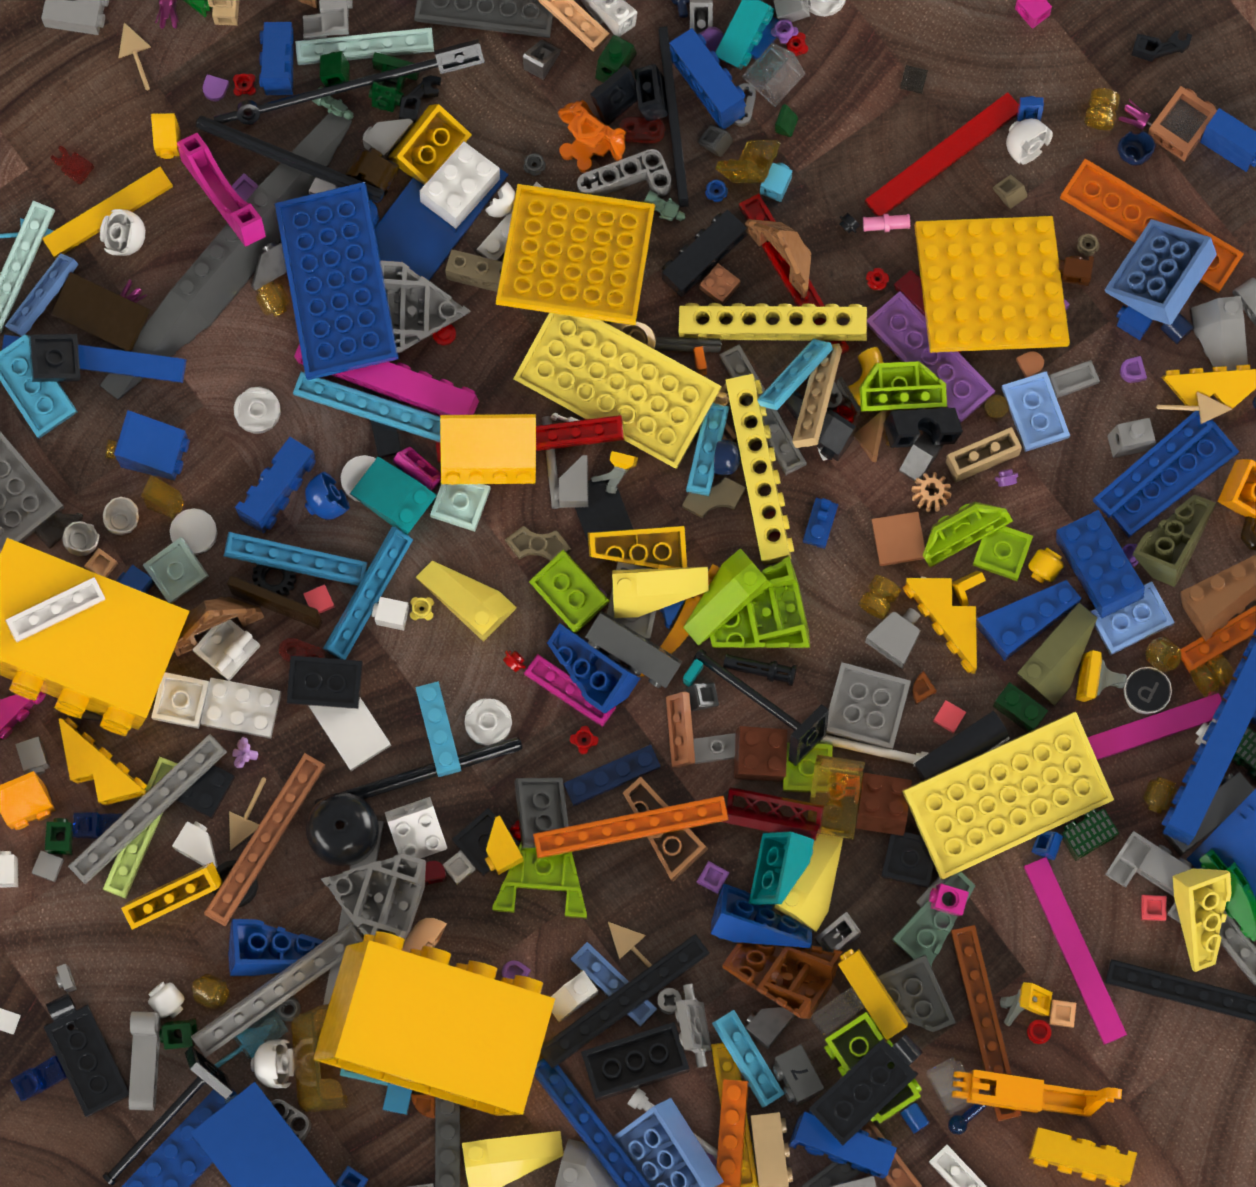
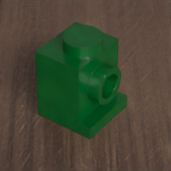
[45,818,74,855]
[159,1018,198,1050]

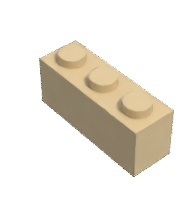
[946,427,1022,483]
[750,1112,793,1187]

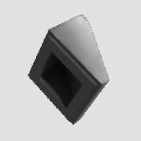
[698,125,733,157]
[686,683,719,711]

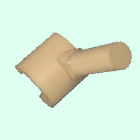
[714,383,729,406]

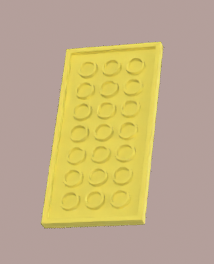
[513,313,722,469]
[902,712,1114,880]

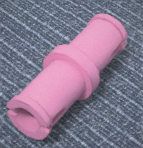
[863,214,910,232]

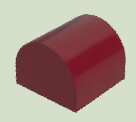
[425,861,447,886]

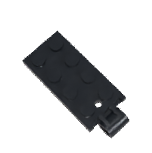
[44,993,129,1118]
[809,1034,923,1146]

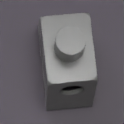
[1107,418,1156,458]
[865,608,921,669]

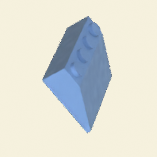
[1105,219,1217,325]
[613,1098,724,1187]

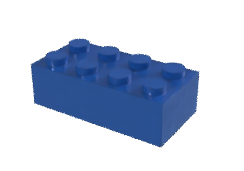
[669,28,746,129]
[1056,510,1145,619]

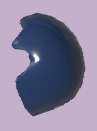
[1117,131,1156,166]
[714,440,741,475]

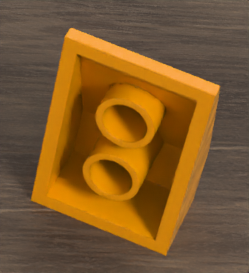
[1217,459,1256,519]
[0,771,56,830]

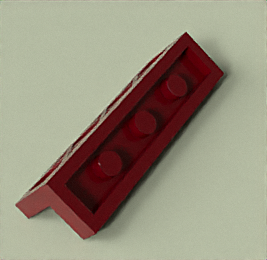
[723,787,824,841]

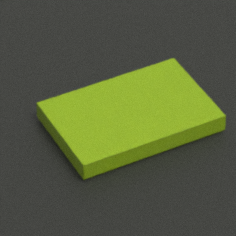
[529,550,610,633]

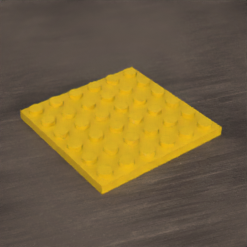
[496,184,655,325]
[914,216,1070,353]

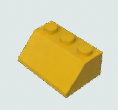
[388,104,472,185]

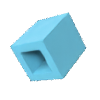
[760,162,792,202]

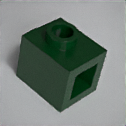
[320,51,350,87]

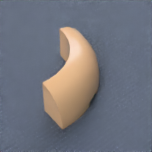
[402,918,447,952]

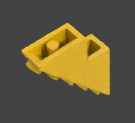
[1161,365,1256,409]
[903,578,977,674]
[59,717,148,806]

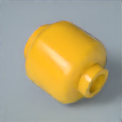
[1028,547,1064,584]

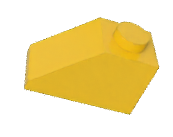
[151,113,180,159]
[485,815,524,875]

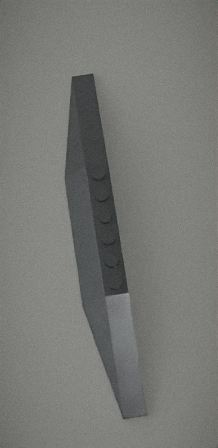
[100,113,352,400]

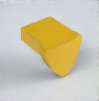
[952,570,986,606]

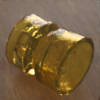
[1084,88,1120,130]
[858,575,901,619]
[1190,654,1236,697]

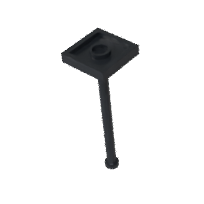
[693,649,829,766]
[102,1046,233,1186]

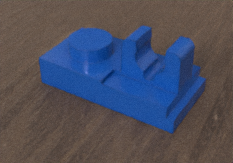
[1016,96,1044,122]
[803,498,839,549]

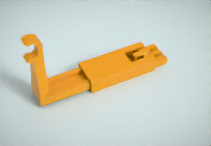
[952,1070,1122,1117]

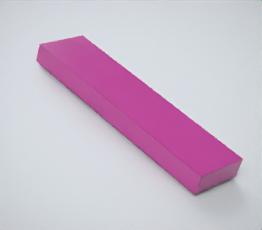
[524,654,616,727]

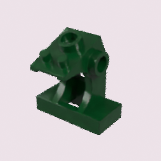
[369,52,420,112]

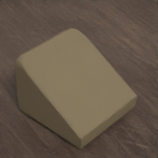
[993,174,1027,209]

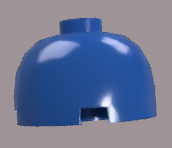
[305,472,350,520]

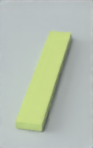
[103,757,178,899]

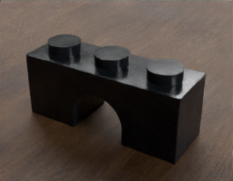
[883,407,963,448]

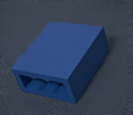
[1200,108,1256,172]

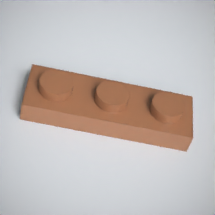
[666,692,695,768]

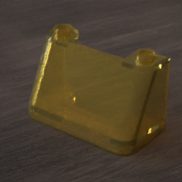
[291,1004,348,1112]

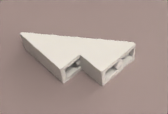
[580,0,637,37]

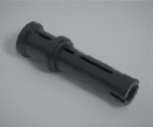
[723,654,797,686]

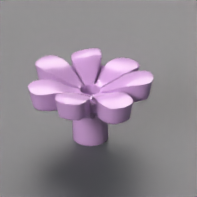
[232,737,258,768]

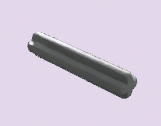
[655,337,722,352]

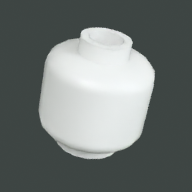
[148,982,185,1018]

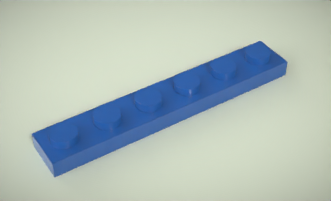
[1093,411,1214,518]

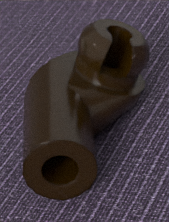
[1241,517,1256,551]

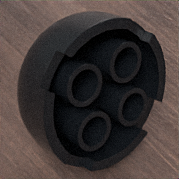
[306,793,379,866]

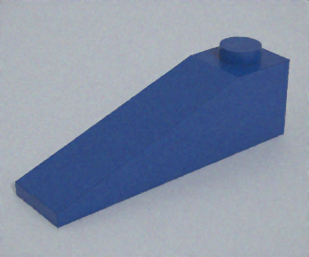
[547,623,640,713]
[711,883,812,948]
[228,919,324,976]

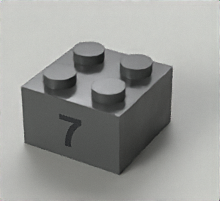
[772,1044,824,1107]

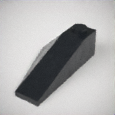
[783,391,856,461]

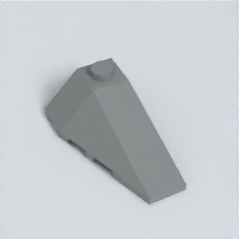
[1190,296,1248,371]

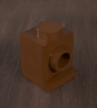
[1059,256,1094,286]

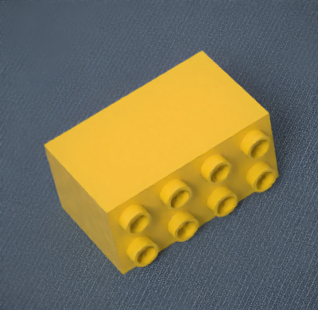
[0,538,189,736]
[313,931,555,1116]

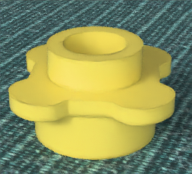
[410,597,434,621]

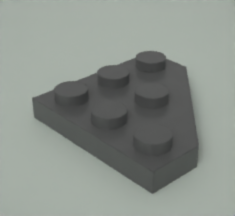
[877,955,956,1032]

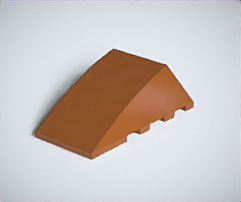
[723,942,843,1019]

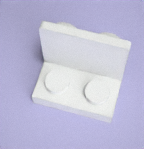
[385,797,447,859]

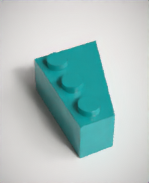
[715,0,775,69]

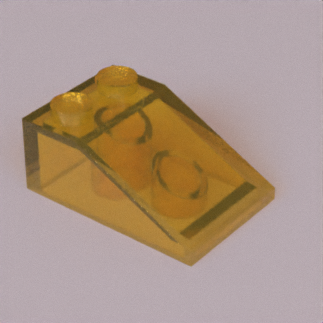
[807,755,865,839]

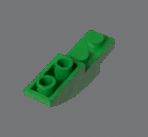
[1199,849,1256,942]

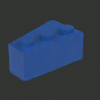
[259,22,294,95]

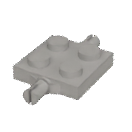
[675,984,712,1068]

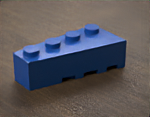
[235,437,316,534]
[976,580,1081,661]
[789,1110,897,1179]

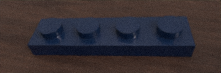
[563,745,661,806]

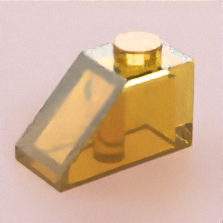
[141,475,184,519]

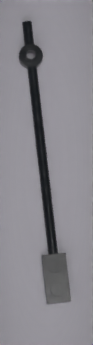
[214,39,485,125]

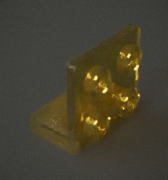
[715,140,781,183]

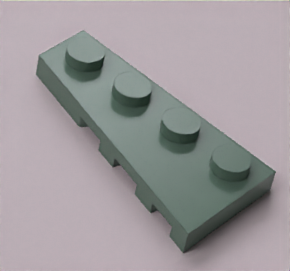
[891,871,976,966]

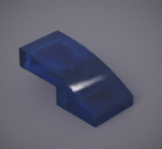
[73,812,123,839]
[10,1056,67,1102]

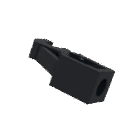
[1131,30,1192,62]
[399,75,441,124]

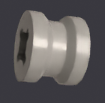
[657,988,682,1015]

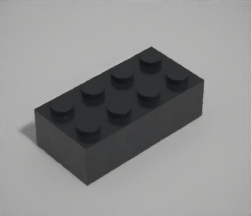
[581,1022,690,1102]

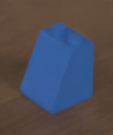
[114,410,190,481]

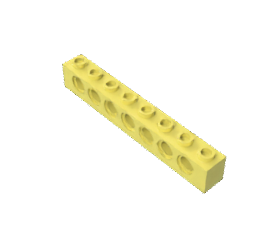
[679,303,867,341]
[726,374,794,565]

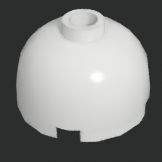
[1006,118,1053,165]
[100,209,146,256]
[251,1039,295,1089]

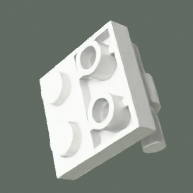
[193,620,260,681]

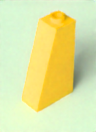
[838,948,908,1040]

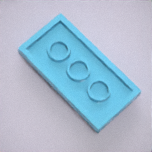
[0,334,78,438]

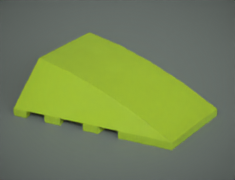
[710,556,810,648]

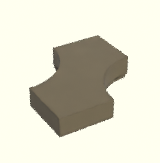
[682,477,746,519]
[505,526,571,561]

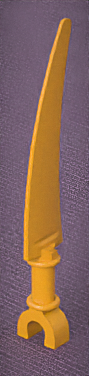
[640,564,720,676]

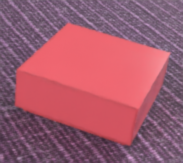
[303,584,335,614]
[933,700,966,734]
[1141,895,1167,921]

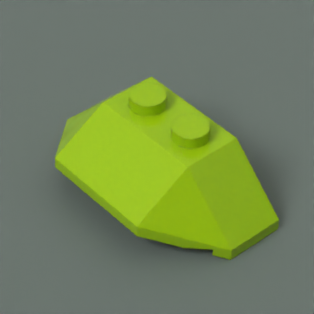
[859,361,947,411]
[923,502,1013,567]

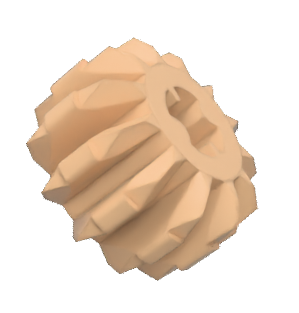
[911,472,952,513]

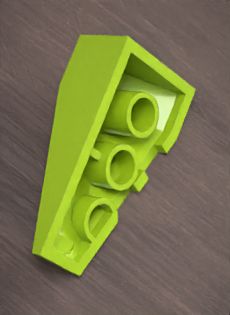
[683,548,771,646]

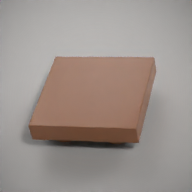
[871,512,925,566]

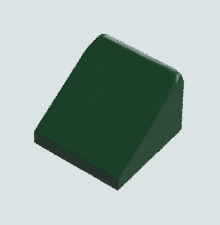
[775,104,798,137]

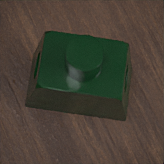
[595,35,637,83]

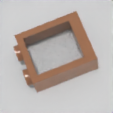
[1148,86,1217,162]

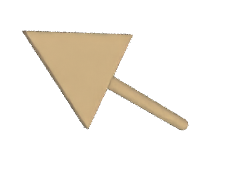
[118,23,151,91]
[1156,392,1232,424]
[229,777,266,851]
[608,922,652,968]

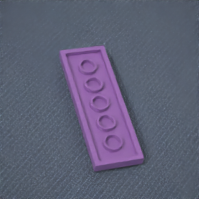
[867,291,995,423]

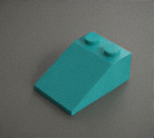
[350,457,437,535]
[749,832,814,905]

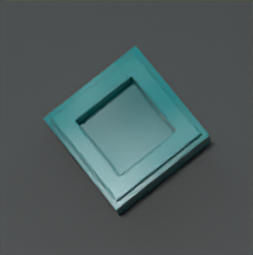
[683,659,703,687]

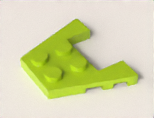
[492,843,587,919]

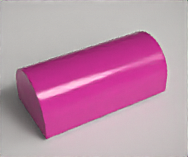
[393,446,441,491]

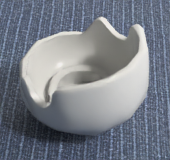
[485,182,516,217]
[103,497,139,536]
[62,521,100,557]

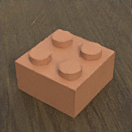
[699,263,741,306]

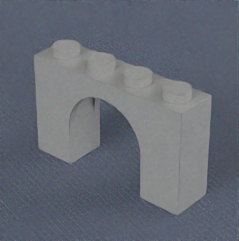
[41,0,109,35]

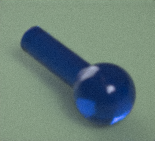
[948,1104,987,1135]

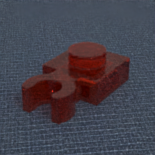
[51,146,94,185]

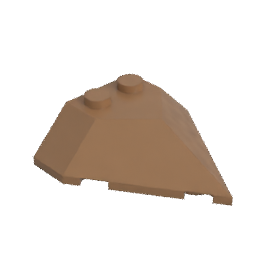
[745,219,811,298]
[174,597,264,657]

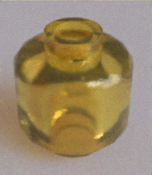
[255,281,290,318]
[1146,637,1181,672]
[1143,776,1178,814]
[191,974,229,1009]

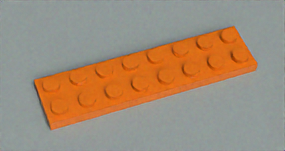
[1060,159,1244,293]

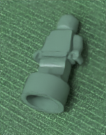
[312,86,354,120]
[644,190,685,221]

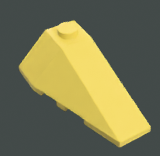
[416,561,517,642]
[612,567,709,618]
[775,825,843,932]
[1172,868,1232,972]
[462,1131,564,1187]

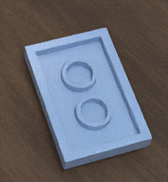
[1002,371,1070,452]
[1090,581,1175,656]

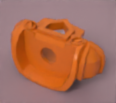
[558,100,626,173]

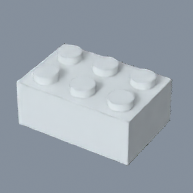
[420,141,500,229]

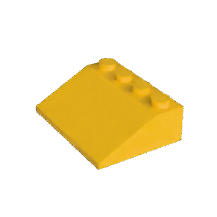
[440,414,536,485]

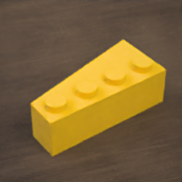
[588,526,687,569]
[1029,1127,1137,1187]

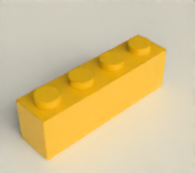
[121,862,223,930]

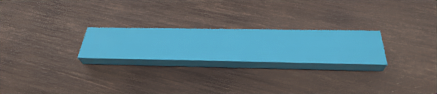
[293,372,441,443]

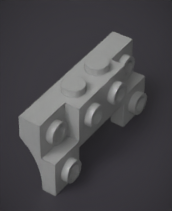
[303,0,353,40]
[1105,831,1192,924]

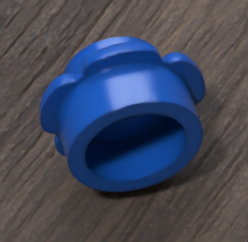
[705,180,728,202]

